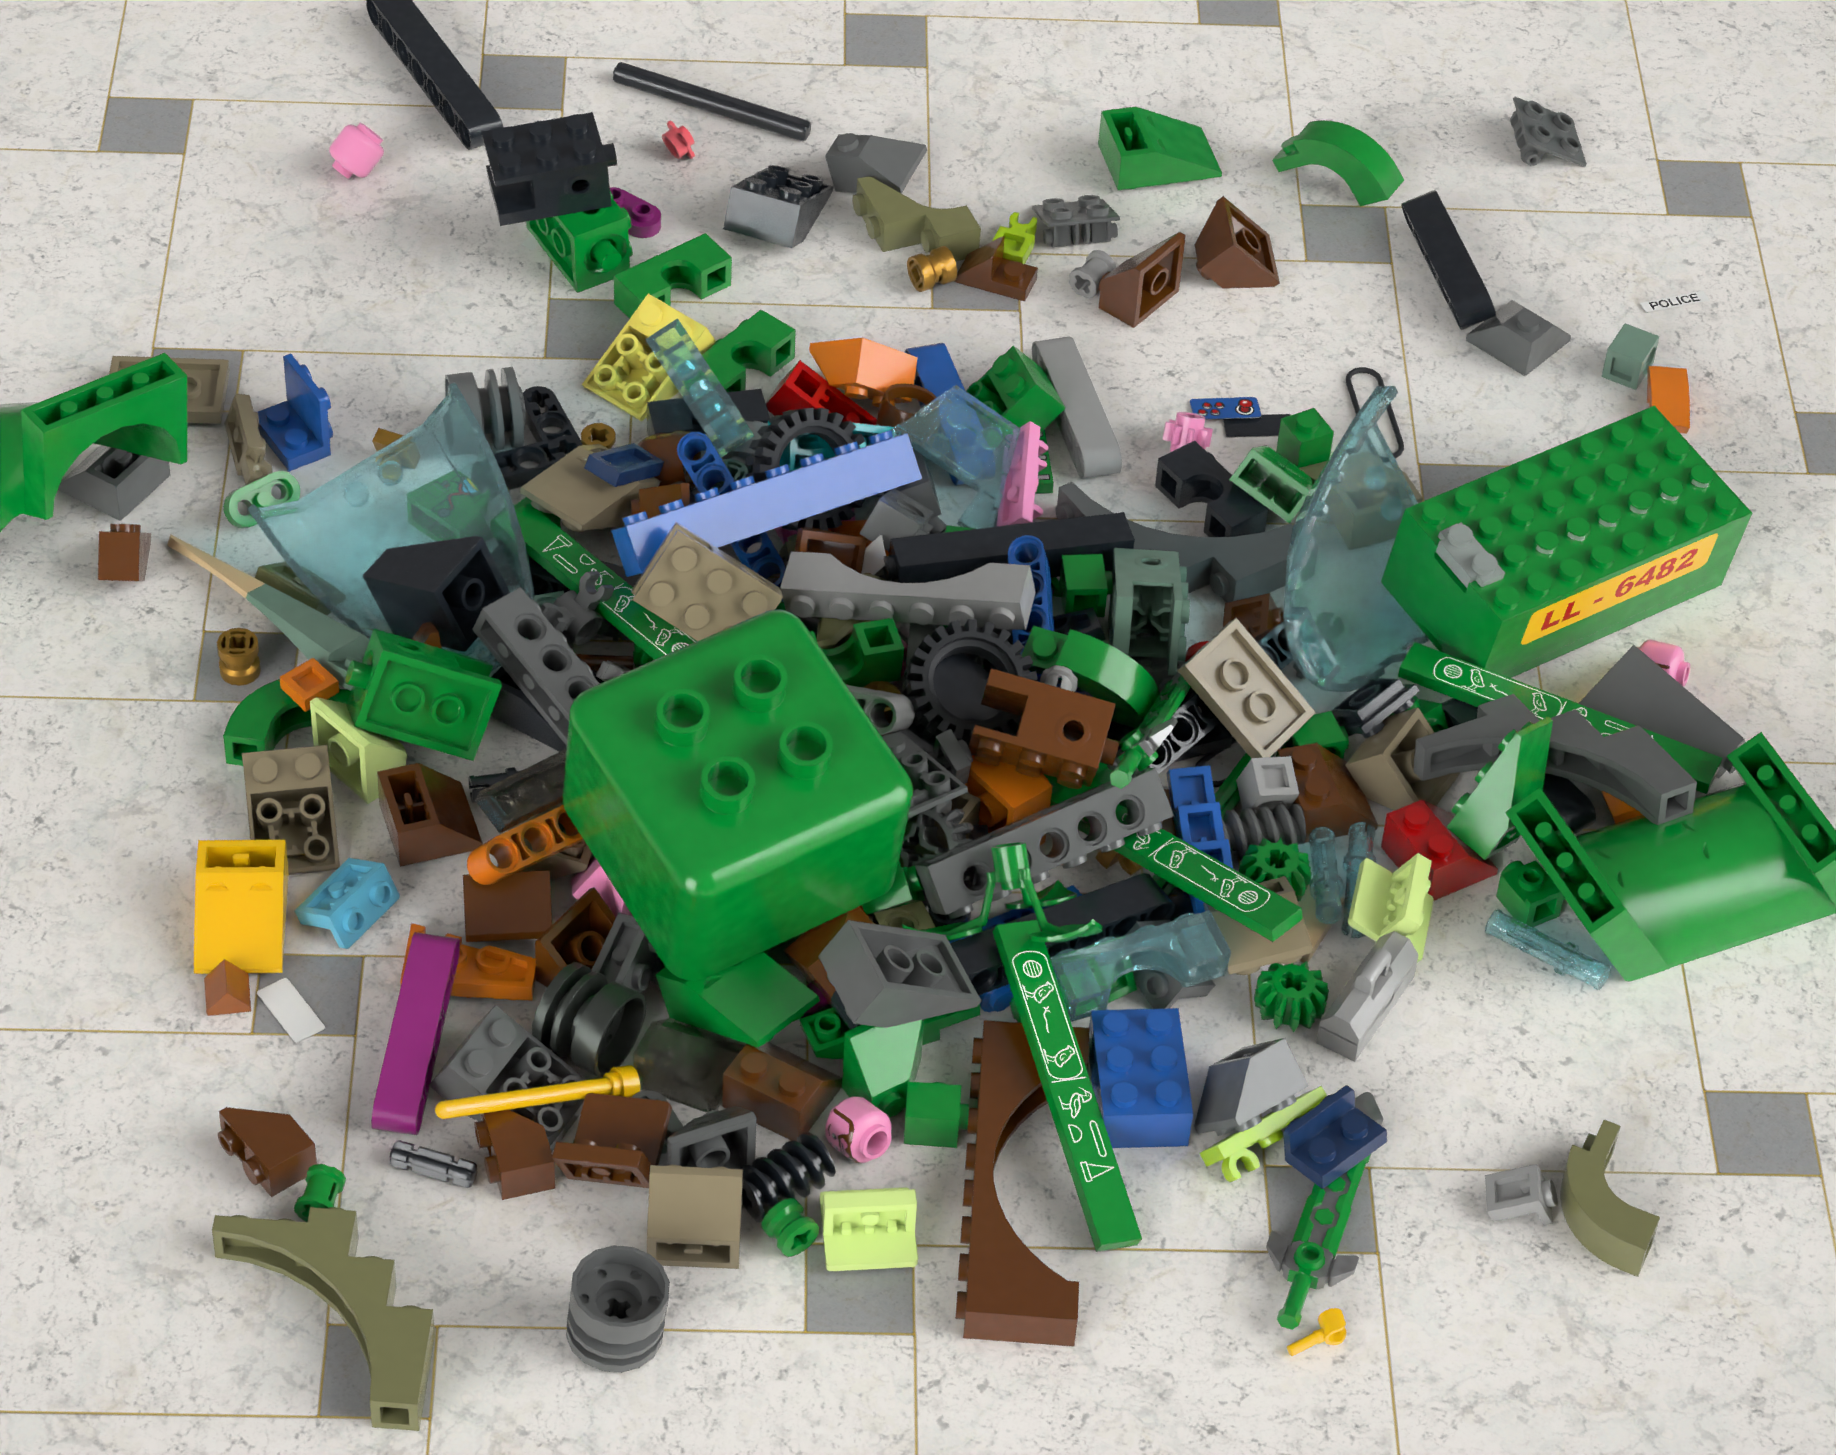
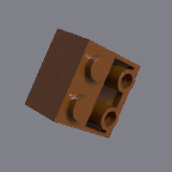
[377,763,483,867]

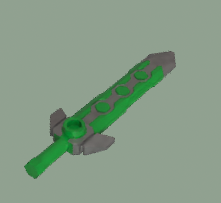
[1107,673,1191,789]
[1266,1092,1383,1330]

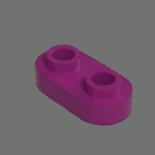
[610,187,661,238]

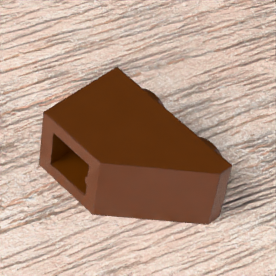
[98,524,151,581]
[217,1107,317,1197]
[474,1110,555,1200]

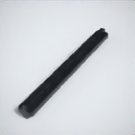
[613,62,811,141]

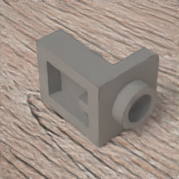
[1485,1164,1558,1225]

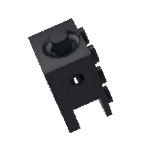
[481,112,617,226]

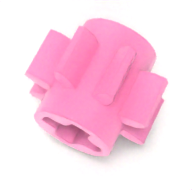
[1162,412,1213,452]

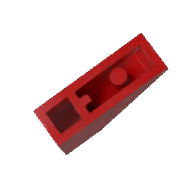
[766,360,877,425]

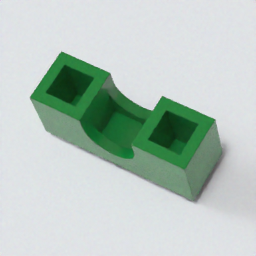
[614,233,732,319]
[685,310,796,397]
[810,618,904,687]

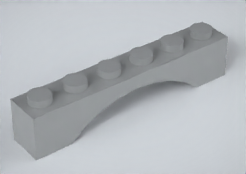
[780,551,1036,630]

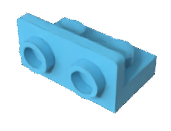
[294,858,400,949]

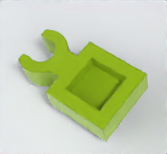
[992,212,1037,264]

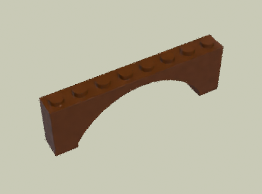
[955,1020,1090,1347]

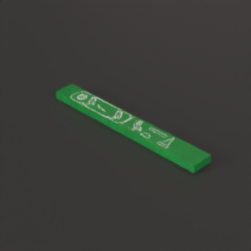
[497,503,697,660]
[1398,642,1723,794]
[1050,802,1303,942]
[993,920,1142,1252]

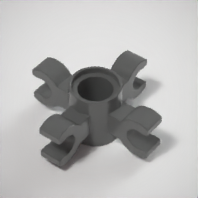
[541,571,614,650]

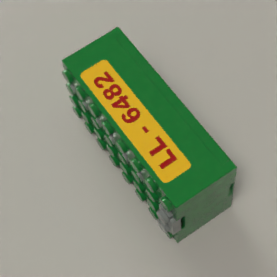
[1381,405,1752,678]

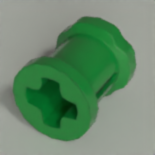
[294,1164,346,1222]

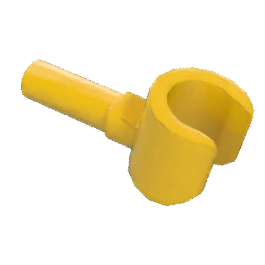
[1287,1308,1347,1356]

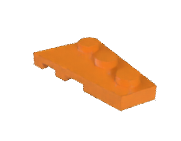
[400,923,536,1001]

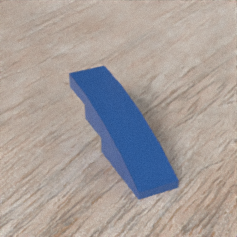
[1166,765,1233,928]

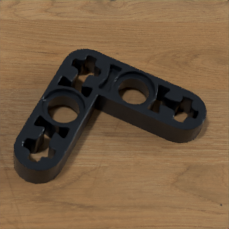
[475,386,583,491]

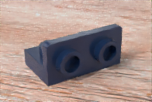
[1284,1085,1387,1189]

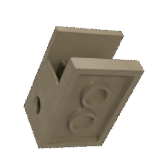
[631,522,783,641]

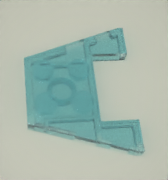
[869,385,1020,529]

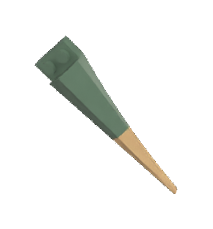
[167,534,370,691]

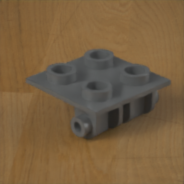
[1510,96,1587,167]
[1032,195,1120,247]

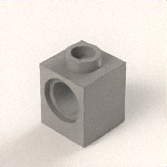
[1236,756,1299,815]

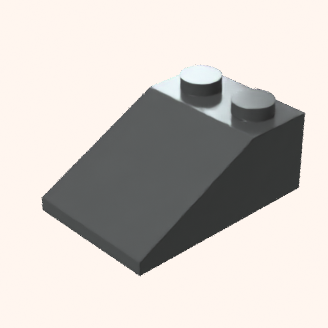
[818,920,981,1028]

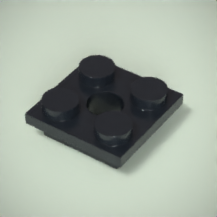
[1331,678,1419,738]

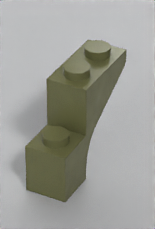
[852,177,981,262]

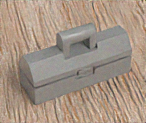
[1316,931,1419,1062]

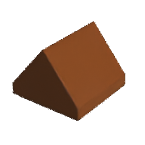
[204,959,251,1016]

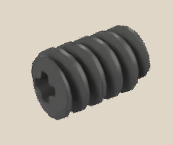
[1221,803,1306,861]

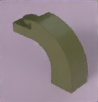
[1560,1120,1660,1277]

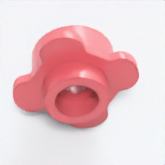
[662,120,695,159]

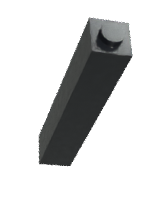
[883,512,1135,583]

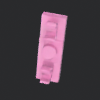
[997,421,1048,526]

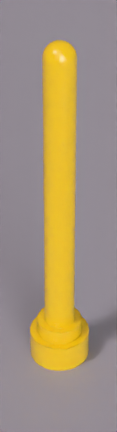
[435,1065,640,1119]

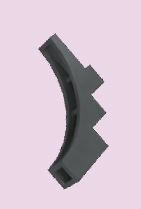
[1055,482,1314,603]
[1413,694,1697,825]

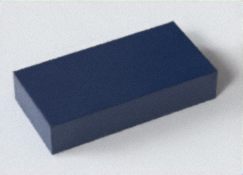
[584,443,664,487]

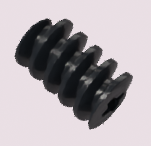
[739,1132,836,1223]

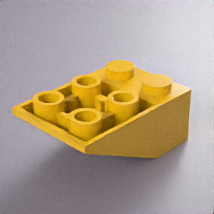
[194,840,289,974]

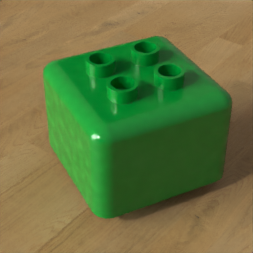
[563,610,913,981]

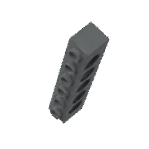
[472,587,600,746]
[915,768,1174,919]

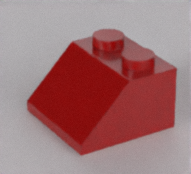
[1381,799,1498,901]

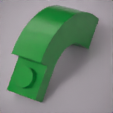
[1272,120,1404,206]
[1021,626,1160,728]
[223,679,351,766]

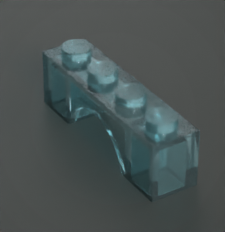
[645,318,754,457]
[1050,910,1231,1022]

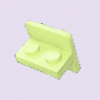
[1348,853,1434,963]
[819,1187,918,1271]

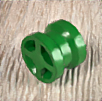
[761,1198,819,1257]

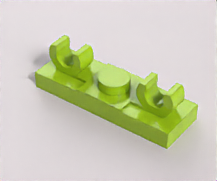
[1199,1086,1327,1183]

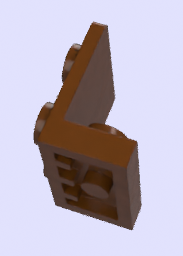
[552,1093,672,1188]

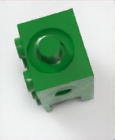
[526,191,633,293]
[345,629,502,761]

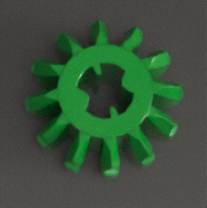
[1239,837,1312,901]
[1254,961,1329,1033]

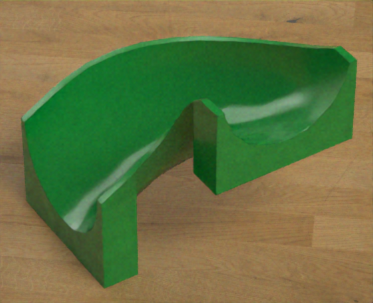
[0,353,187,532]

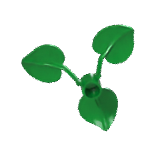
[902,842,1103,943]

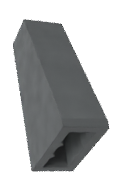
[1578,645,1745,778]

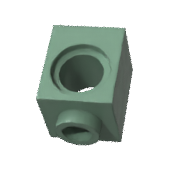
[1601,323,1660,390]

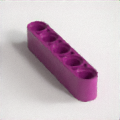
[371,932,460,1135]

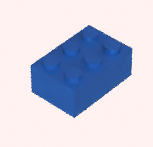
[1089,1008,1193,1148]

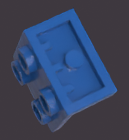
[257,353,333,472]

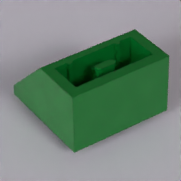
[966,345,1066,442]

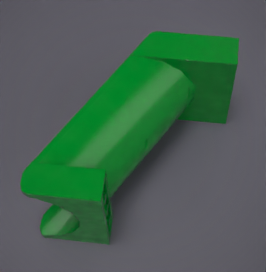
[1505,732,1836,982]

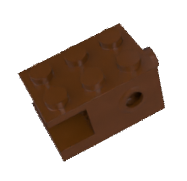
[969,668,1119,789]

